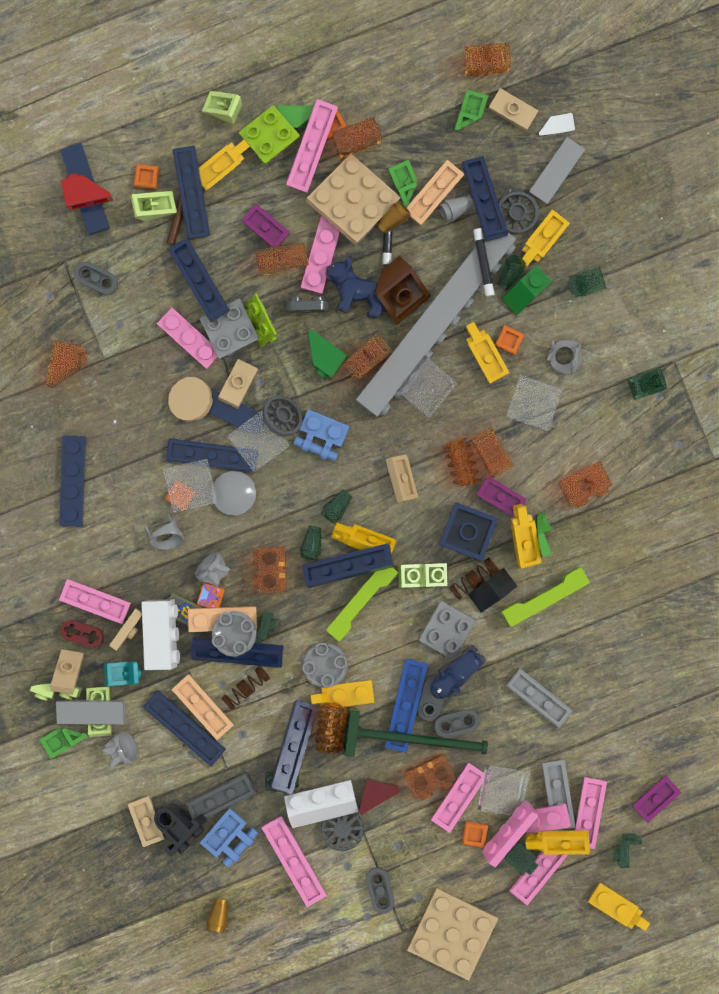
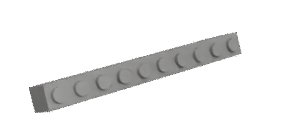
[356,233,516,418]

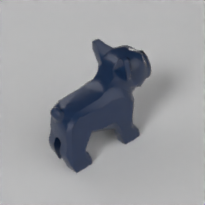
[325,256,383,319]
[430,644,486,699]

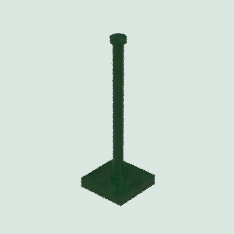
[342,707,488,757]

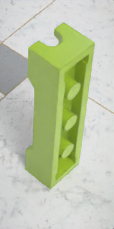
[326,567,399,642]
[500,567,590,627]

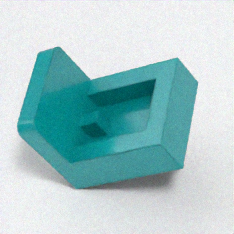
[104,661,141,686]

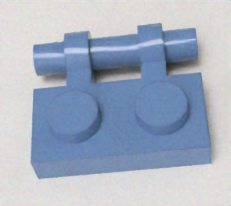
[294,409,350,461]
[200,807,259,868]

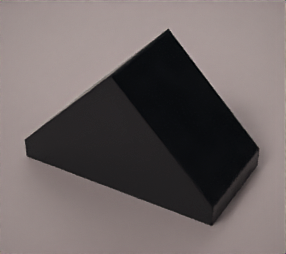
[468,568,517,613]

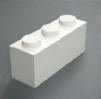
[142,599,180,670]
[284,780,359,828]

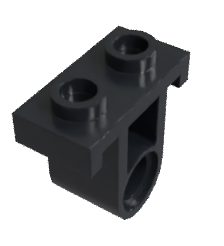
[154,803,208,856]

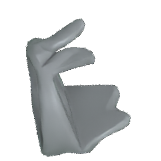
[547,340,583,375]
[145,513,185,550]
[195,552,230,587]
[103,731,138,768]

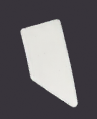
[539,113,575,135]

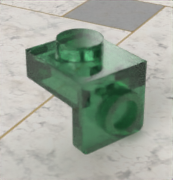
[569,267,607,298]
[627,368,667,400]
[255,611,277,643]
[613,833,642,868]
[504,840,539,876]

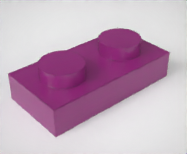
[241,204,290,251]
[476,476,527,518]
[632,775,682,823]

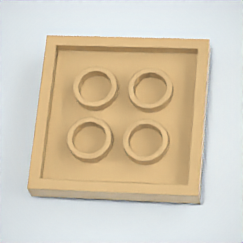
[306,154,401,245]
[407,887,499,981]

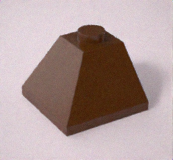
[375,256,431,325]

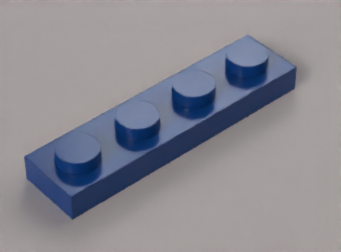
[385,658,428,753]

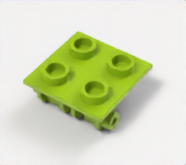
[238,105,300,164]
[244,294,278,348]

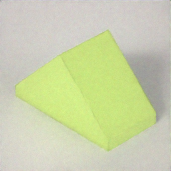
[202,91,242,125]
[130,191,177,222]

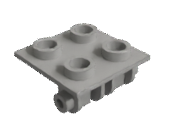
[200,298,259,359]
[418,600,475,660]

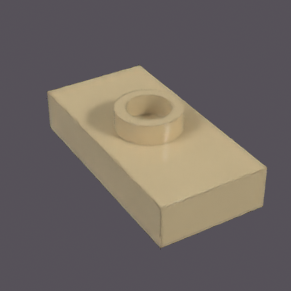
[488,88,539,132]
[218,359,258,409]
[385,454,419,503]
[109,608,142,651]
[50,649,84,695]
[127,795,165,847]

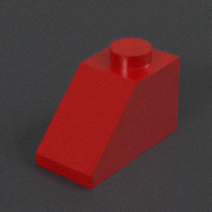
[60,174,113,211]

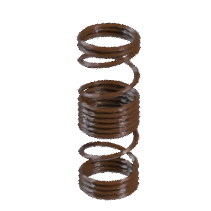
[449,557,499,600]
[221,666,270,711]

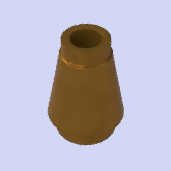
[377,201,411,234]
[206,898,229,933]

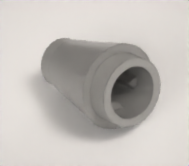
[439,195,474,221]

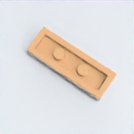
[407,160,464,226]
[188,606,257,632]
[171,674,234,740]

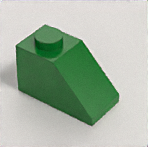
[501,265,552,316]
[308,329,348,380]

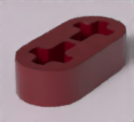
[61,620,104,647]

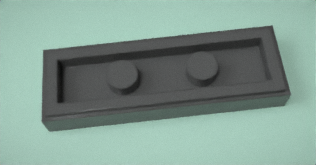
[185,772,257,819]

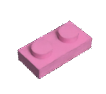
[526,803,571,833]

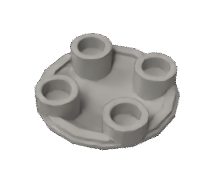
[211,471,256,516]
[212,611,257,657]
[302,643,347,688]

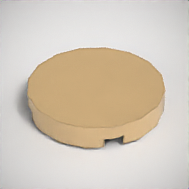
[168,377,213,422]

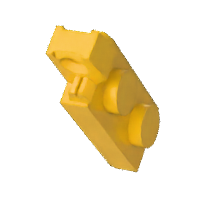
[199,140,250,191]
[519,209,570,269]
[465,322,509,384]
[511,504,542,569]
[332,523,396,554]
[310,680,375,708]
[525,830,590,855]
[587,882,650,931]

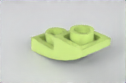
[398,563,447,588]
[30,683,82,701]
[86,687,112,737]

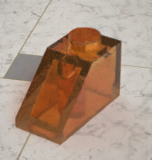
[255,243,309,276]
[45,340,87,388]

